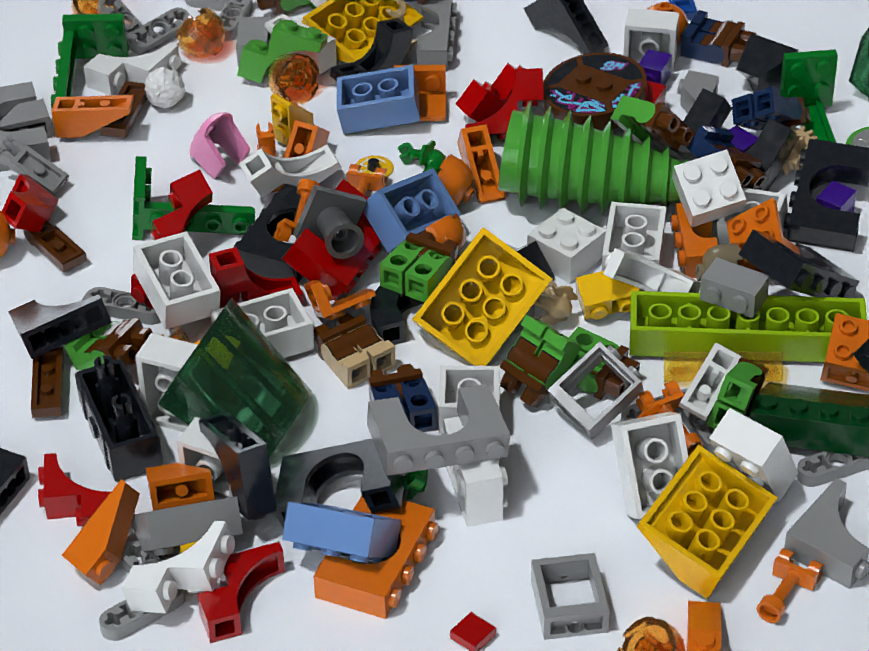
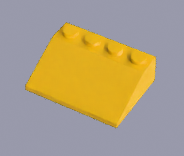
[301,0,424,63]
[412,227,553,366]
[637,444,778,599]

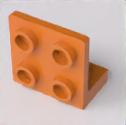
[394,64,446,122]
[726,198,800,274]
[303,280,376,321]
[820,313,869,391]

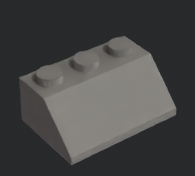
[131,496,243,556]

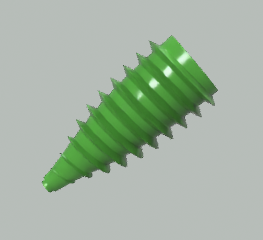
[498,101,687,216]

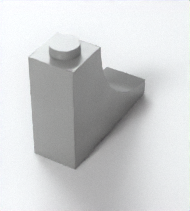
[784,478,869,589]

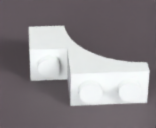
[84,42,181,96]
[239,144,342,197]
[603,248,701,293]
[121,521,235,613]

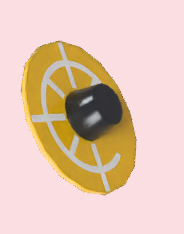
[355,155,394,177]

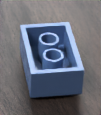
[337,65,420,134]
[363,168,462,253]
[282,502,401,563]

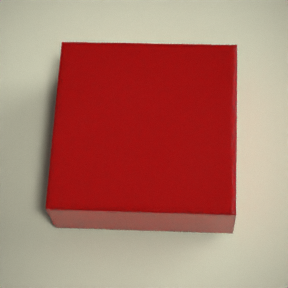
[450,612,496,651]

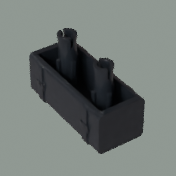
[75,355,164,481]

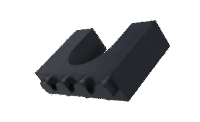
[683,88,799,191]
[784,138,869,252]
[234,183,303,283]
[739,229,860,298]
[274,438,406,529]

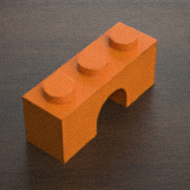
[670,203,718,278]

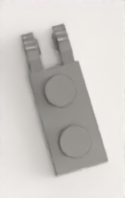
[0,136,69,196]

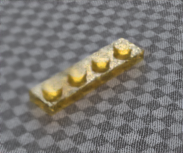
[663,352,783,382]

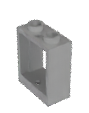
[547,341,644,440]
[531,553,610,640]

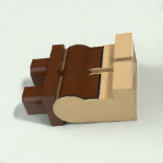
[314,312,396,389]

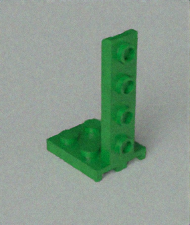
[51,13,129,109]
[780,49,838,142]
[132,156,255,240]

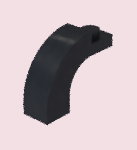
[330,18,413,81]
[370,286,435,345]

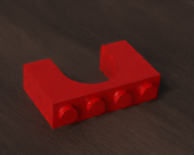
[282,179,383,301]

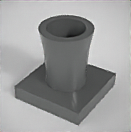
[293,185,367,259]

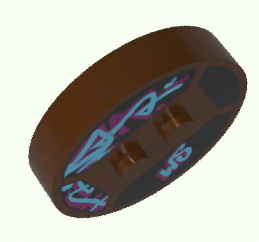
[543,52,648,131]

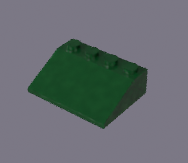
[750,382,869,457]

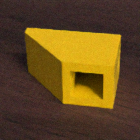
[270,93,314,146]
[575,271,639,320]

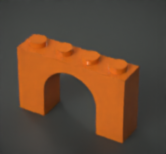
[313,495,439,619]

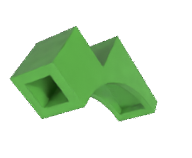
[237,20,328,83]

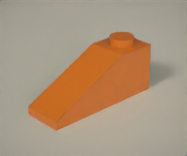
[51,95,134,139]
[457,124,506,204]
[61,479,140,586]
[686,601,722,651]

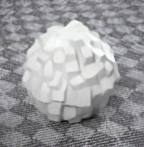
[144,67,185,108]

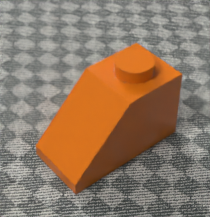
[284,120,330,158]
[145,463,215,511]

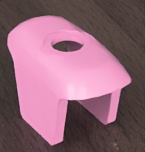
[189,112,250,179]

